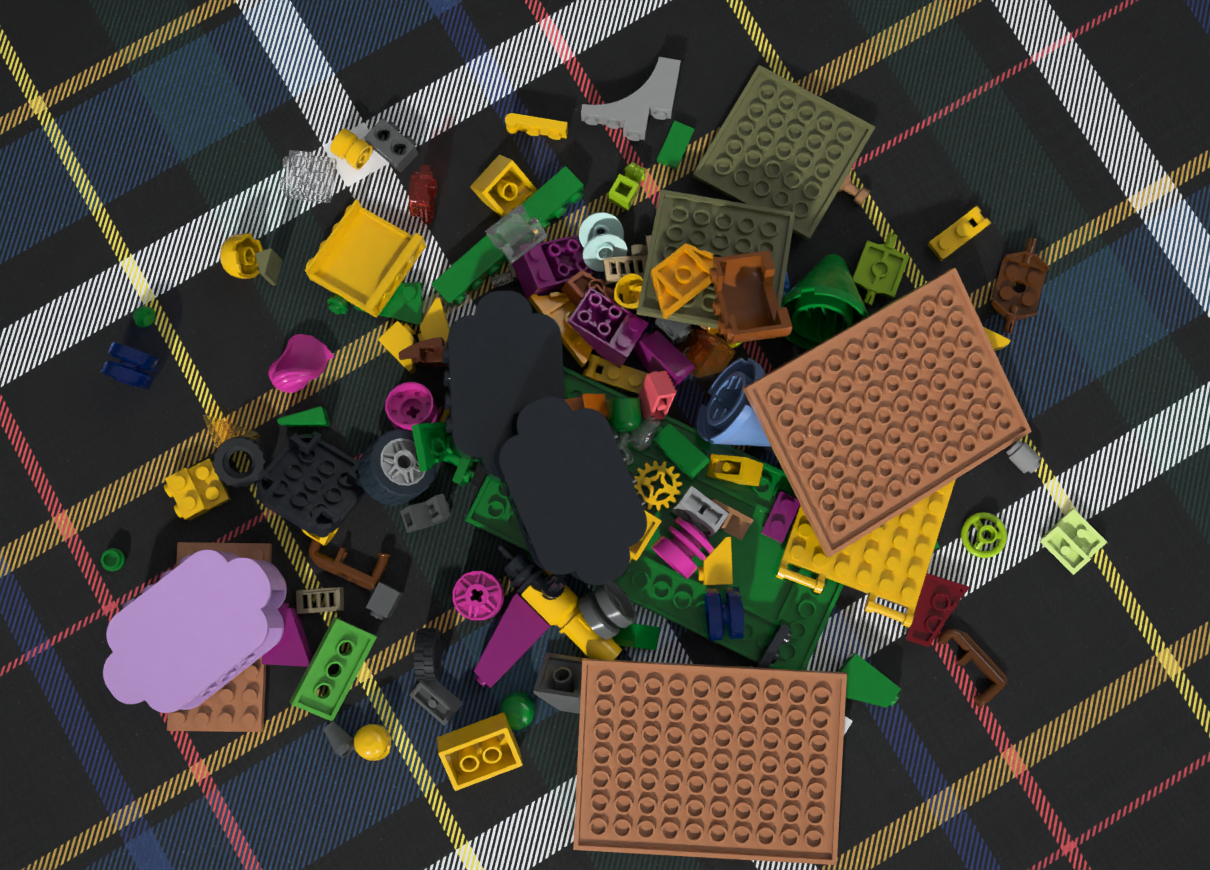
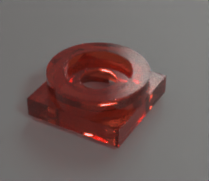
[409,165,437,223]

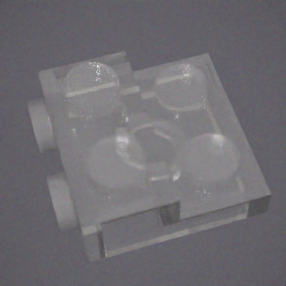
[280,150,337,203]

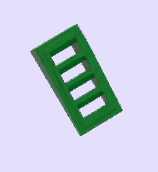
[277,406,330,427]

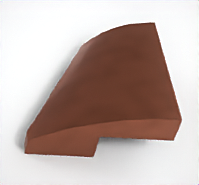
[561,270,622,307]
[399,337,447,368]

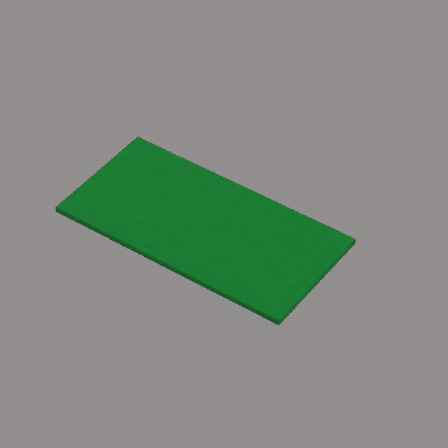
[465,366,844,670]

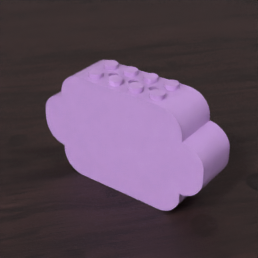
[103,550,287,713]

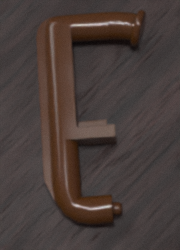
[309,539,391,590]
[937,628,1007,708]

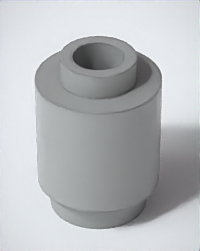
[1006,440,1041,473]

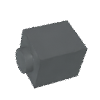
[366,582,403,620]

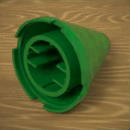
[781,254,869,350]

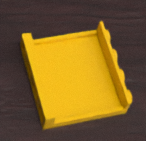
[305,199,427,318]

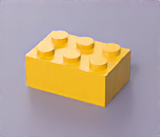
[437,712,523,791]

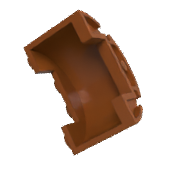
[709,250,792,344]

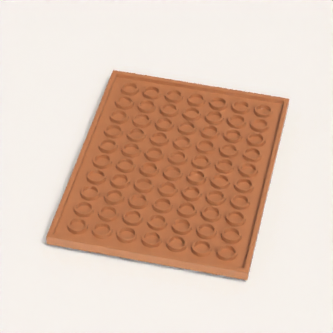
[742,268,1032,557]
[573,658,847,865]

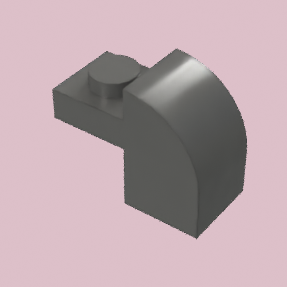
[400,494,451,533]

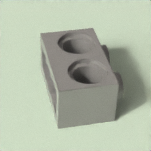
[671,486,729,539]

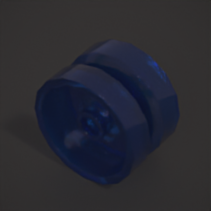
[100,342,161,390]
[704,587,744,641]

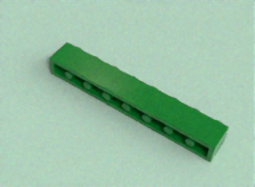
[431,166,584,308]

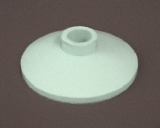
[579,212,624,249]
[583,233,627,272]

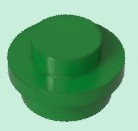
[327,294,349,315]
[133,306,156,328]
[101,548,125,571]

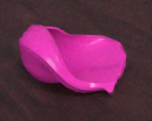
[268,334,334,393]

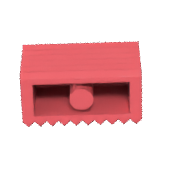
[638,371,677,423]

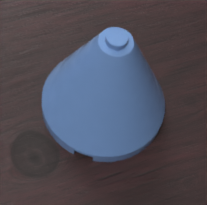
[697,358,771,447]

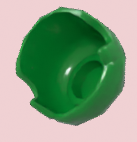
[499,691,536,731]

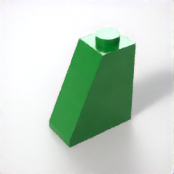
[652,424,710,481]
[837,653,901,708]

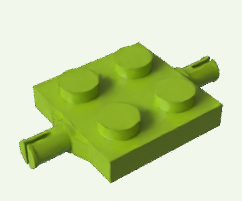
[852,233,909,306]

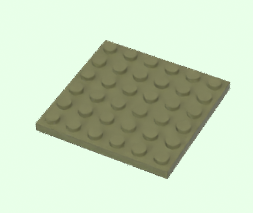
[693,65,875,241]
[637,189,795,339]

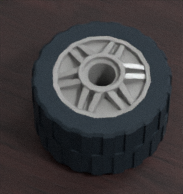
[358,429,437,506]

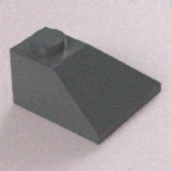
[533,652,583,714]

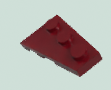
[904,573,970,647]

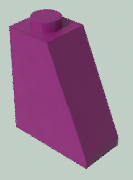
[633,331,695,386]
[262,603,313,667]

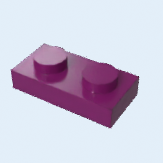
[760,491,800,543]

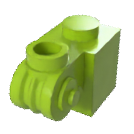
[609,162,646,211]

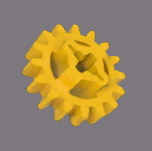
[634,460,682,511]

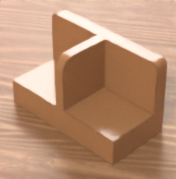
[711,498,754,540]

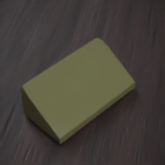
[255,248,282,286]

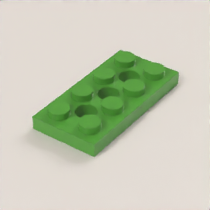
[290,617,377,722]

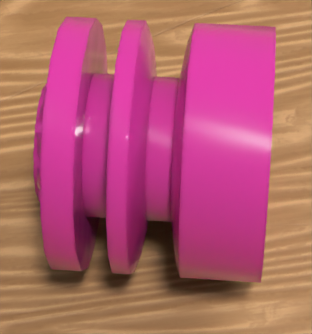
[385,382,440,432]
[651,517,714,579]
[453,571,505,620]

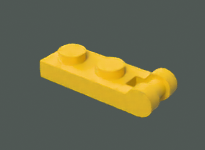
[505,113,568,140]
[927,206,991,261]
[582,354,649,395]

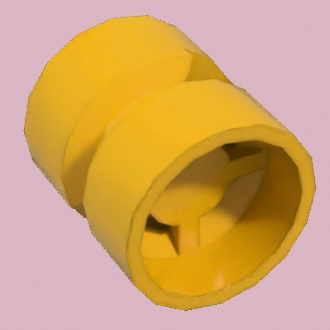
[330,128,373,170]

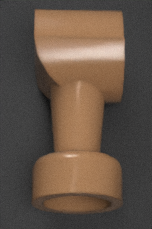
[838,173,871,206]

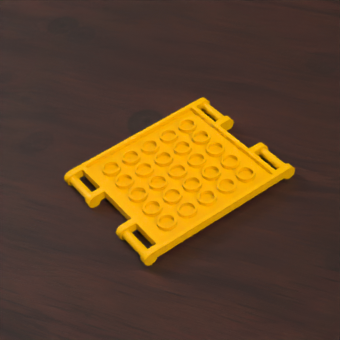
[775,479,956,627]

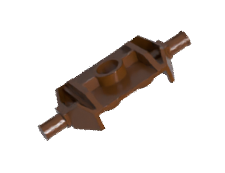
[991,238,1050,334]

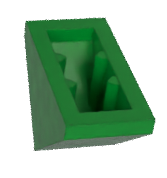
[612,623,660,650]

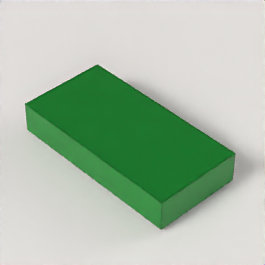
[657,120,695,170]

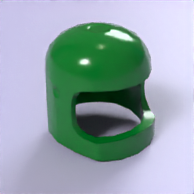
[607,397,641,432]

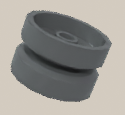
[578,581,637,640]

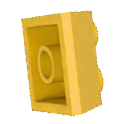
[470,154,537,219]

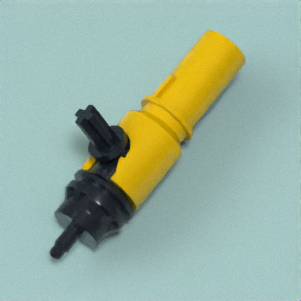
[498,543,622,660]

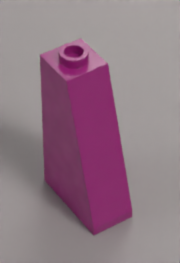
[474,593,551,688]

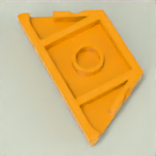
[650,243,716,319]
[529,292,593,367]

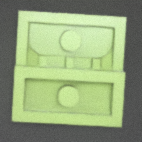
[1040,508,1107,575]

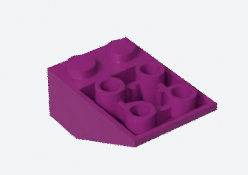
[510,235,594,299]
[568,287,648,368]

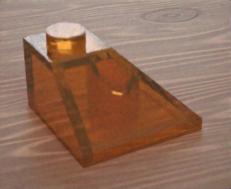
[678,327,736,378]

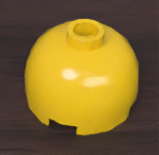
[220,233,263,279]

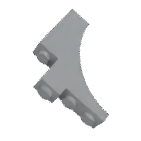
[581,57,681,141]

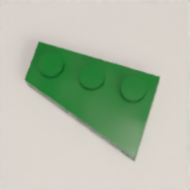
[354,282,423,327]
[412,422,456,472]

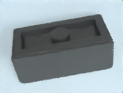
[410,681,463,726]

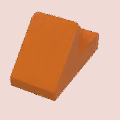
[565,394,608,417]

